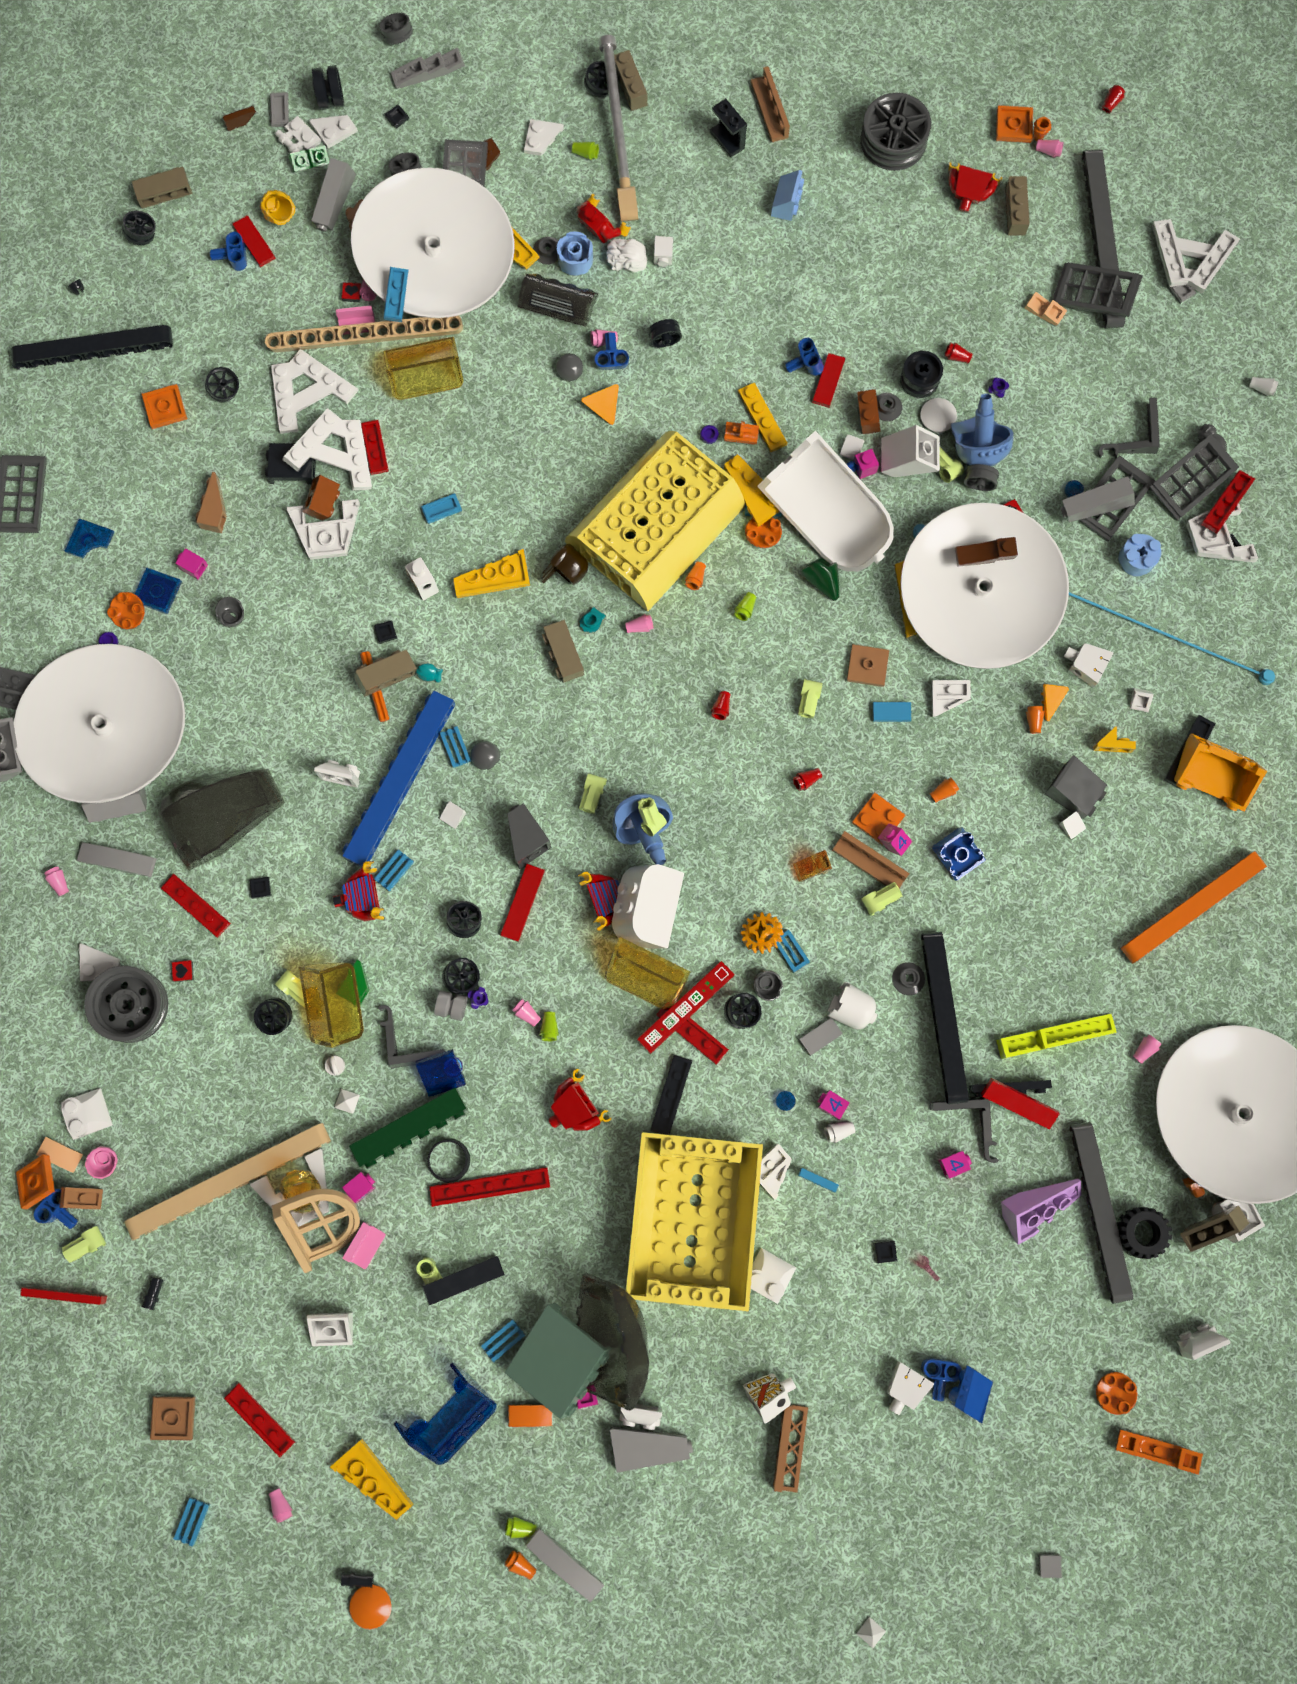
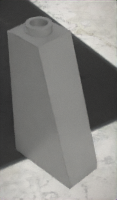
[311,158,356,232]
[1060,476,1135,522]
[610,1427,693,1473]

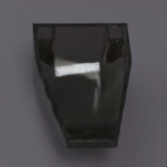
[157,769,285,871]
[576,1273,649,1411]

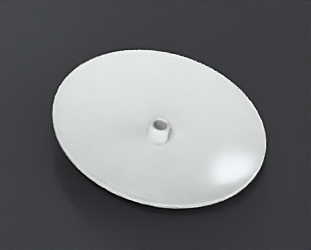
[351,168,514,318]
[901,503,1069,669]
[14,644,185,803]
[1156,1025,1297,1204]

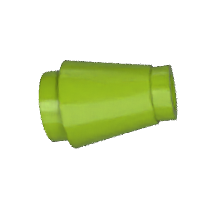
[572,142,599,160]
[734,592,757,621]
[539,1012,559,1042]
[505,1516,536,1538]

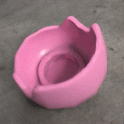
[85,1146,118,1179]

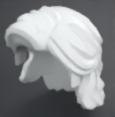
[606,239,647,272]

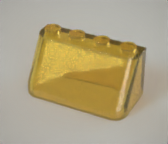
[383,337,464,400]
[605,937,691,1010]
[299,962,364,1048]

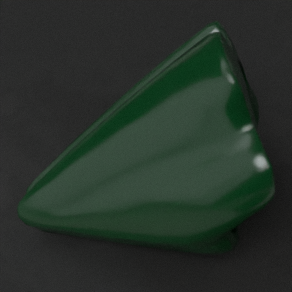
[799,558,840,601]

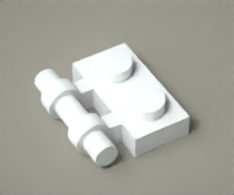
[275,116,321,153]

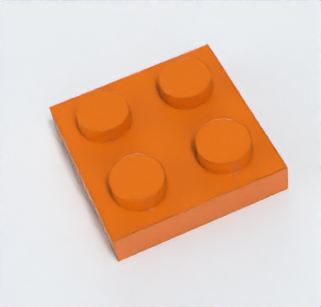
[996,105,1033,143]
[142,384,188,429]
[852,793,905,846]
[16,1154,55,1209]

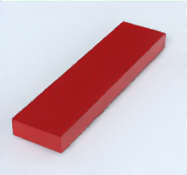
[1201,470,1255,534]
[500,864,545,942]
[161,874,231,938]
[656,1000,729,1065]
[981,1078,1060,1130]
[20,1287,107,1305]
[224,1383,296,1458]

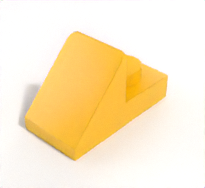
[1093,726,1136,753]

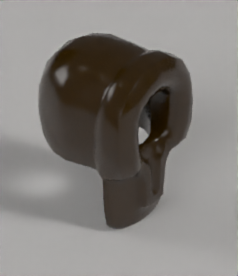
[540,544,588,585]

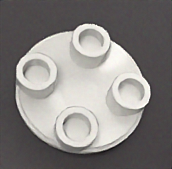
[920,398,957,434]

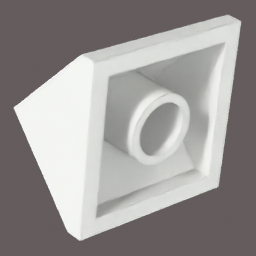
[307,1312,353,1346]

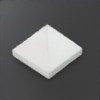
[334,1089,360,1114]
[856,1617,886,1648]

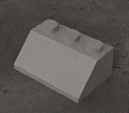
[0,717,22,782]
[82,787,147,823]

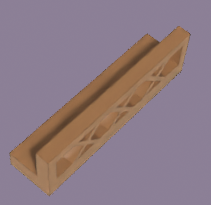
[751,66,790,142]
[832,831,910,888]
[773,1404,808,1493]

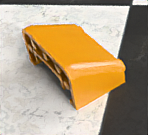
[1174,734,1267,812]

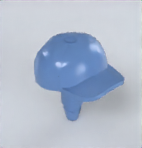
[951,394,1014,466]
[612,793,673,865]

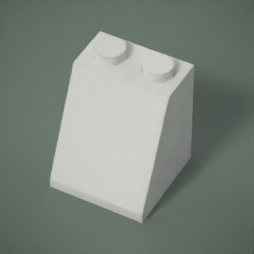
[881,425,940,477]

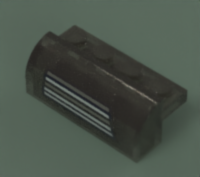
[517,274,599,327]

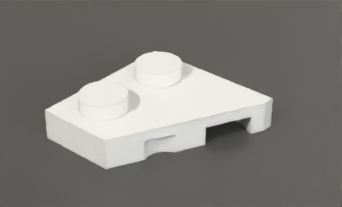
[309,115,358,149]
[524,119,564,156]
[931,680,971,717]
[79,944,120,982]
[760,1143,792,1200]

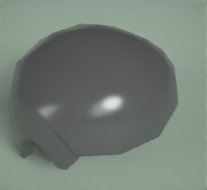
[556,353,583,382]
[215,597,244,628]
[471,741,500,770]
[753,970,783,1001]

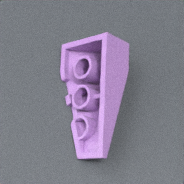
[1001,1179,1082,1245]

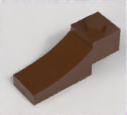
[955,537,1018,567]

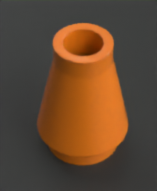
[1033,117,1051,142]
[685,561,706,590]
[1026,706,1045,734]
[930,777,959,803]
[504,1550,537,1580]

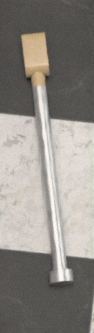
[598,35,638,222]

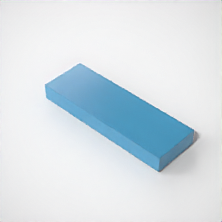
[384,267,409,323]

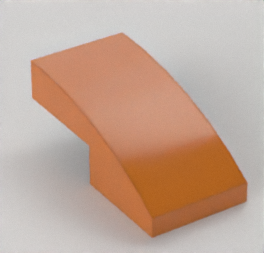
[508,1404,552,1427]

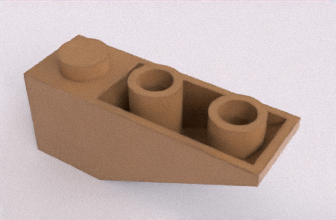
[196,472,227,534]

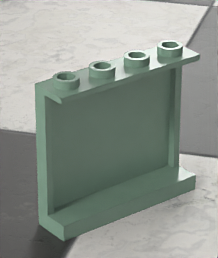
[504,1303,611,1419]

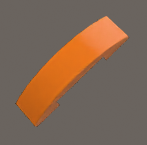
[1115,1429,1203,1475]

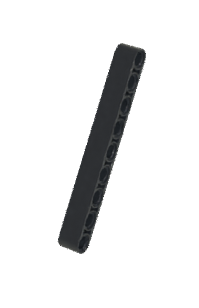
[11,325,173,370]
[921,931,968,1104]

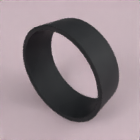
[427,1139,470,1182]

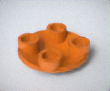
[745,517,782,548]
[107,592,145,629]
[1096,1372,1137,1415]
[350,1585,391,1629]

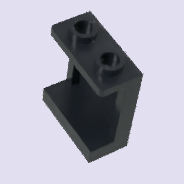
[710,98,747,157]
[265,443,316,485]

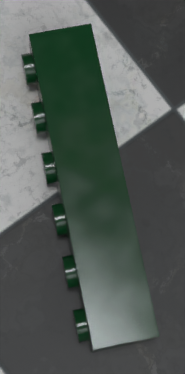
[349,1088,468,1169]

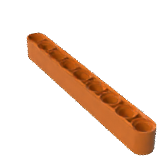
[1120,851,1267,964]

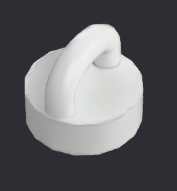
[325,1056,345,1076]

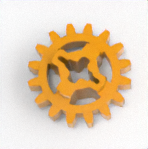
[741,912,784,954]

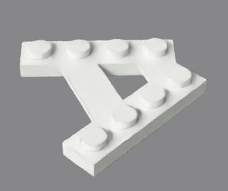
[1152,219,1240,293]
[271,349,358,434]
[283,408,372,490]

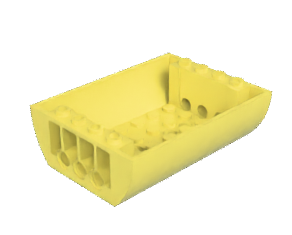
[565,431,745,612]
[625,1132,763,1311]

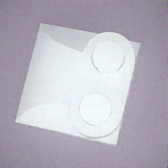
[314,760,360,788]
[61,1088,113,1140]
[1212,1199,1265,1243]
[751,1248,796,1304]
[1177,1323,1231,1360]
[619,1402,662,1430]

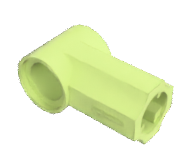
[939,447,964,483]
[798,679,823,718]
[579,773,607,814]
[638,797,667,837]
[861,882,903,916]
[275,969,315,1008]
[62,1226,106,1263]
[416,1257,443,1285]

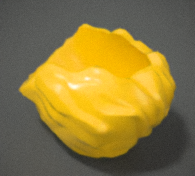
[260,190,296,225]

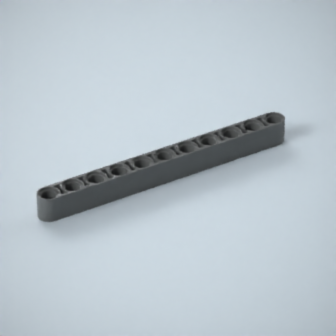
[1082,149,1125,328]

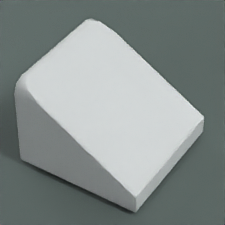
[840,434,864,460]
[1130,688,1154,712]
[440,801,466,829]
[1059,811,1086,839]

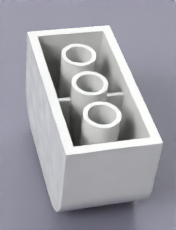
[612,864,684,949]

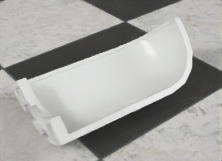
[757,431,894,572]

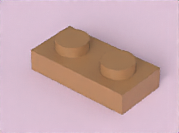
[59,1187,103,1210]

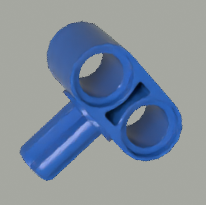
[210,232,247,271]
[595,332,629,370]
[785,338,824,376]
[34,1189,78,1229]
[921,1358,962,1401]

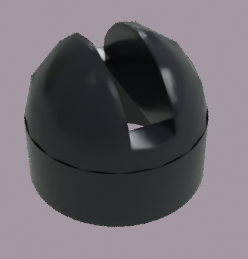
[68,279,84,295]

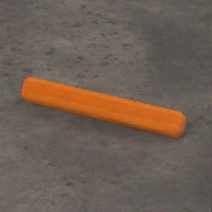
[360,651,389,722]

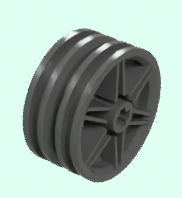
[860,92,931,171]
[84,966,169,1043]

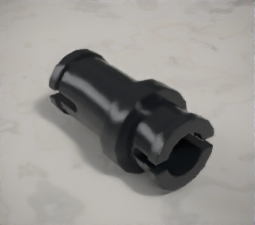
[141,1277,164,1310]
[341,1571,374,1589]

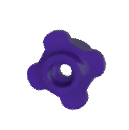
[988,378,1009,398]
[467,987,489,1009]

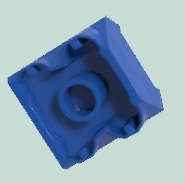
[932,827,986,881]
[949,1365,993,1423]

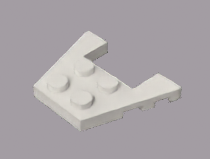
[287,499,360,560]
[1186,504,1258,562]
[250,1149,329,1227]

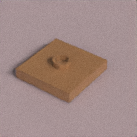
[847,644,889,687]
[150,1396,196,1440]

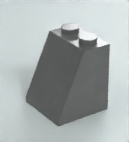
[1045,755,1107,819]
[507,803,552,869]

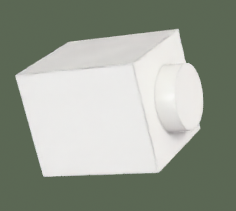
[654,236,673,267]

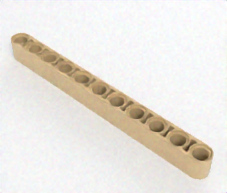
[265,316,463,353]
[124,1123,331,1241]

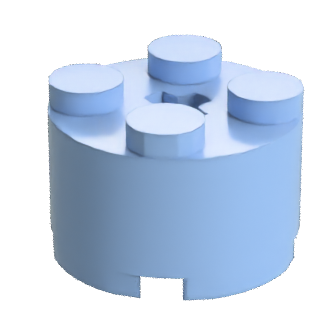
[557,232,593,276]
[1118,534,1161,576]

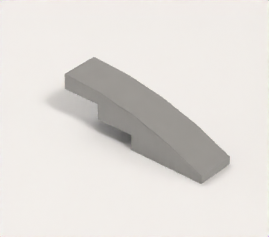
[391,48,465,89]
[77,842,157,877]
[525,1528,604,1602]

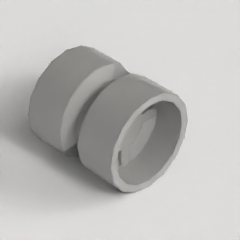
[434,990,468,1021]

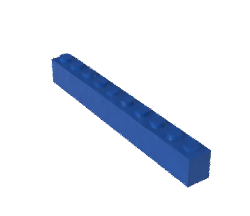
[342,690,455,868]

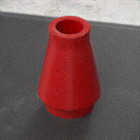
[1102,85,1125,114]
[944,342,973,364]
[711,691,731,720]
[793,768,822,791]

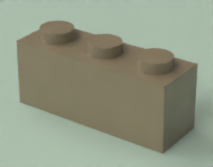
[614,50,647,111]
[132,166,193,209]
[1005,176,1030,236]
[542,620,585,683]
[354,649,417,697]
[1180,1205,1249,1252]

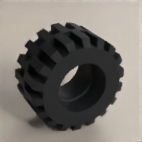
[1117,1207,1172,1259]

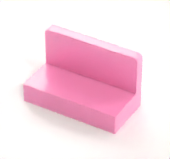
[336,306,375,335]
[342,1222,386,1269]

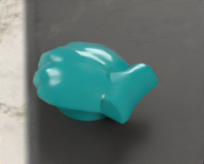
[580,607,606,633]
[416,663,443,683]

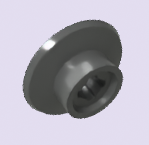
[533,237,558,264]
[877,393,903,421]
[892,962,925,995]

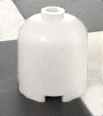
[827,981,877,1030]

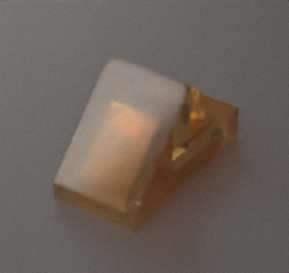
[793,850,832,882]

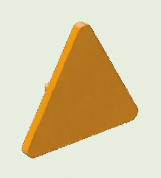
[581,384,619,425]
[1041,684,1069,721]

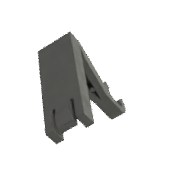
[1098,397,1160,458]
[378,1005,447,1069]
[930,1098,999,1163]

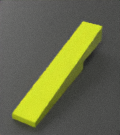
[996,1014,1117,1059]

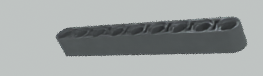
[1070,1122,1133,1304]

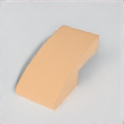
[1024,292,1067,326]
[36,1136,83,1173]

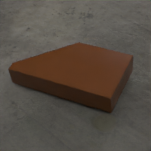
[223,106,256,131]

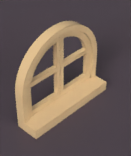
[272,1189,360,1273]

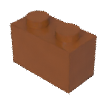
[857,389,881,434]
[302,475,340,521]

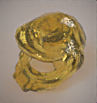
[280,1169,322,1214]

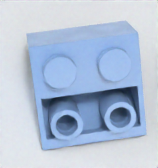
[771,170,805,221]

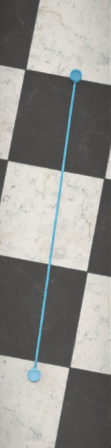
[913,524,1275,685]

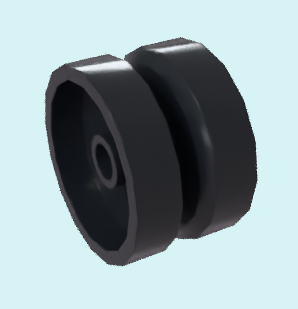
[312,65,344,110]
[900,350,943,398]

